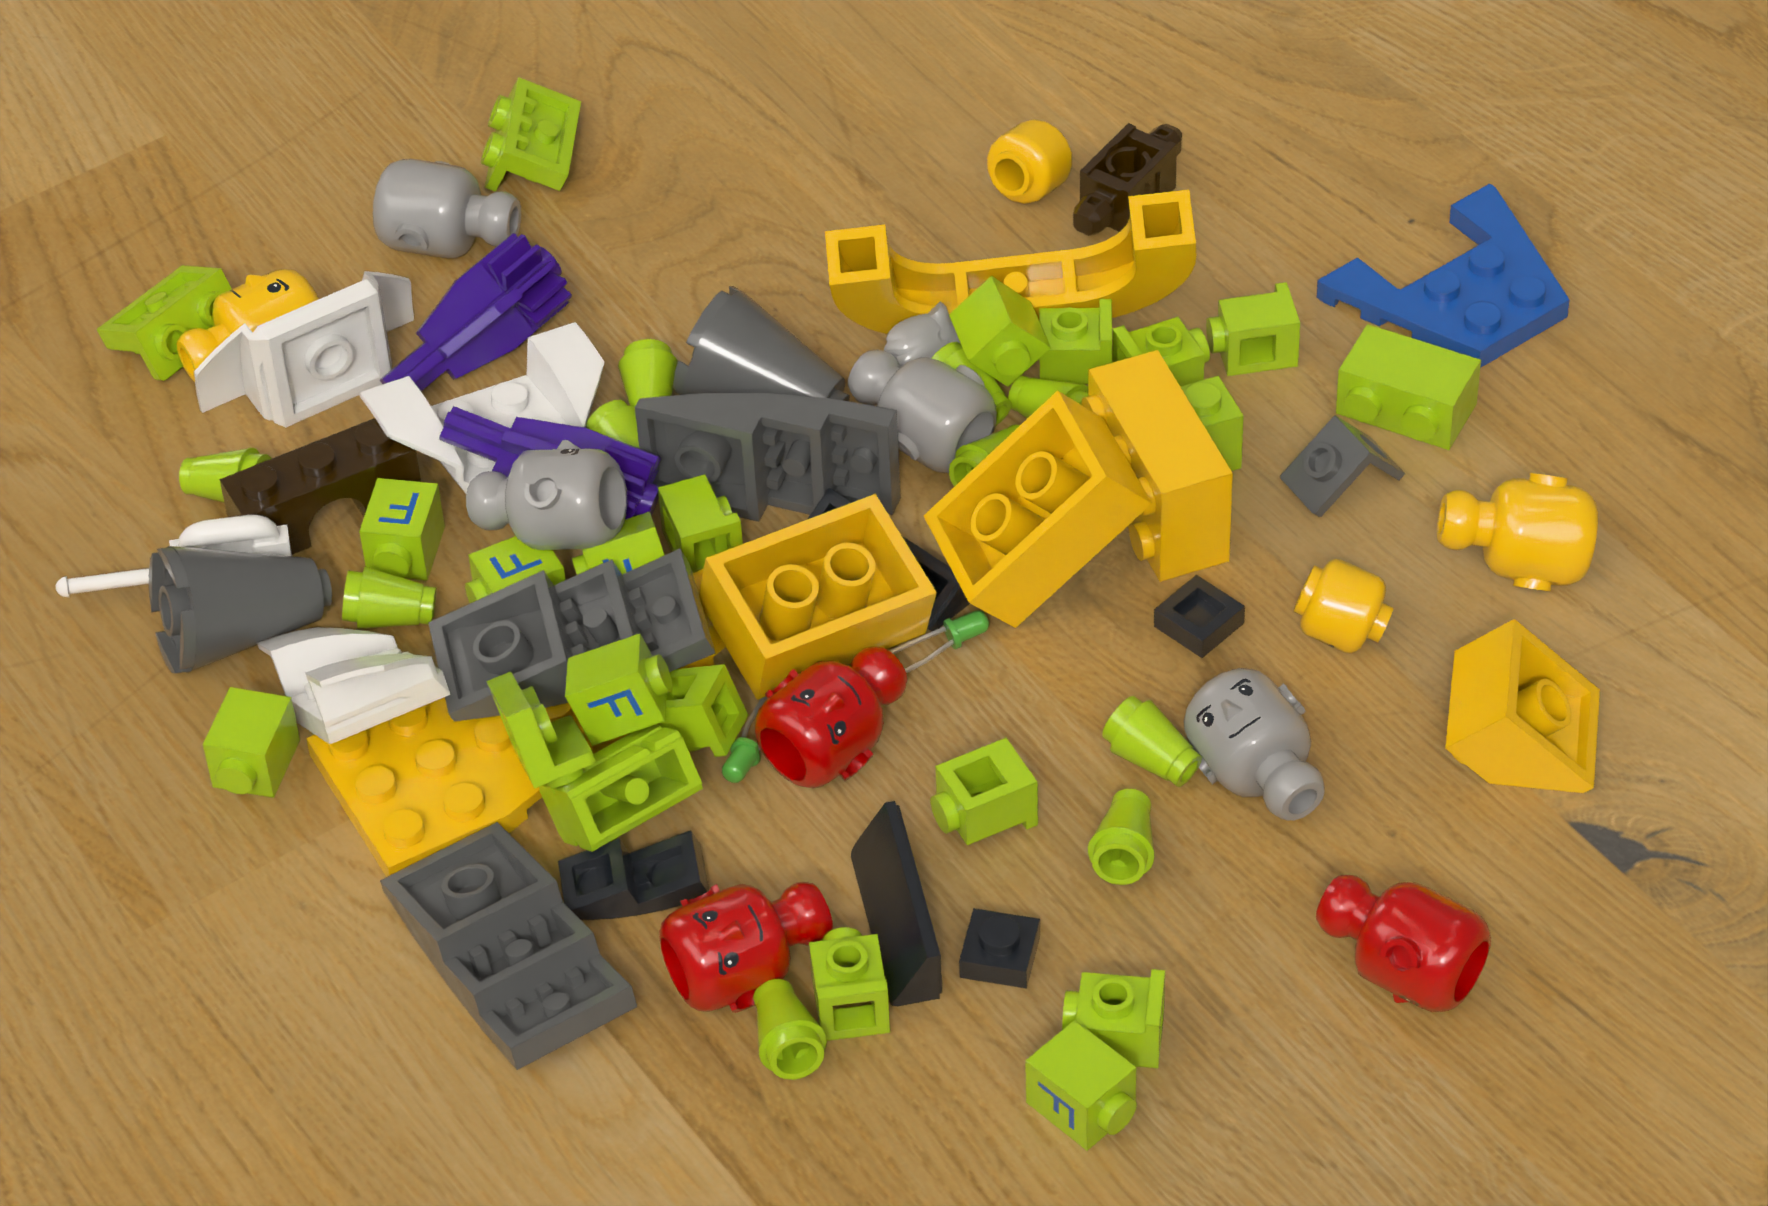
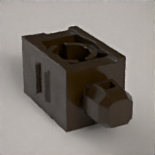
[1073,123,1182,236]

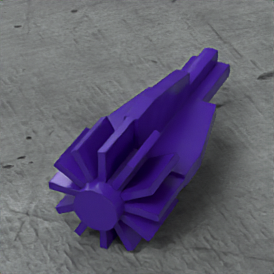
[380,233,572,392]
[439,406,661,519]

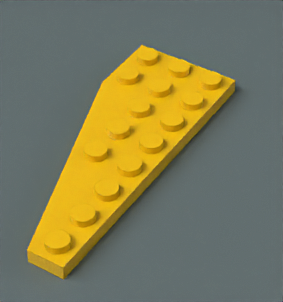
[306,569,726,877]

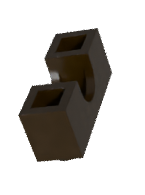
[219,418,421,555]

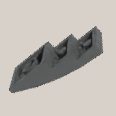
[635,393,901,522]
[428,549,716,721]
[380,822,637,1070]

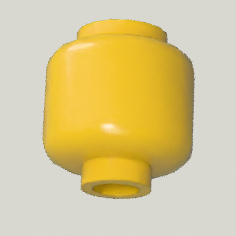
[987,119,1072,204]
[1293,559,1394,654]

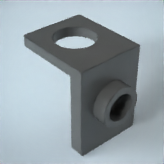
[1280,415,1405,517]

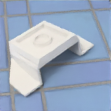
[194,271,414,428]
[360,322,604,494]
[257,627,451,744]

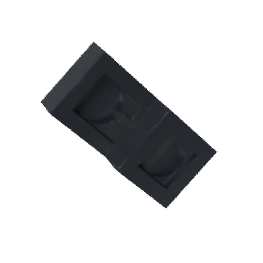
[558,830,709,920]

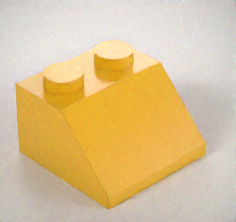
[1445,619,1600,793]

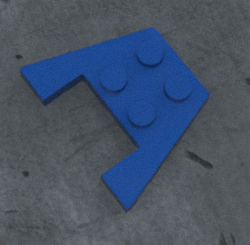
[1317,183,1570,368]

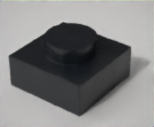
[1154,575,1245,658]
[959,908,1040,989]

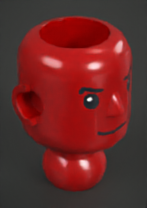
[754,646,908,788]
[1316,875,1491,1012]
[659,882,833,1013]

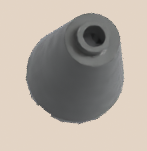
[673,286,850,401]
[148,546,332,673]

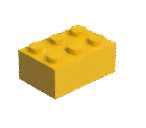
[1082,350,1233,582]
[923,390,1152,628]
[699,494,937,700]

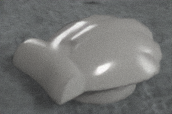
[884,301,960,367]

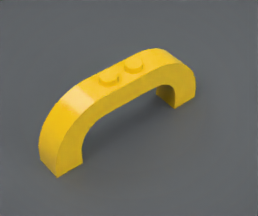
[825,190,1197,334]

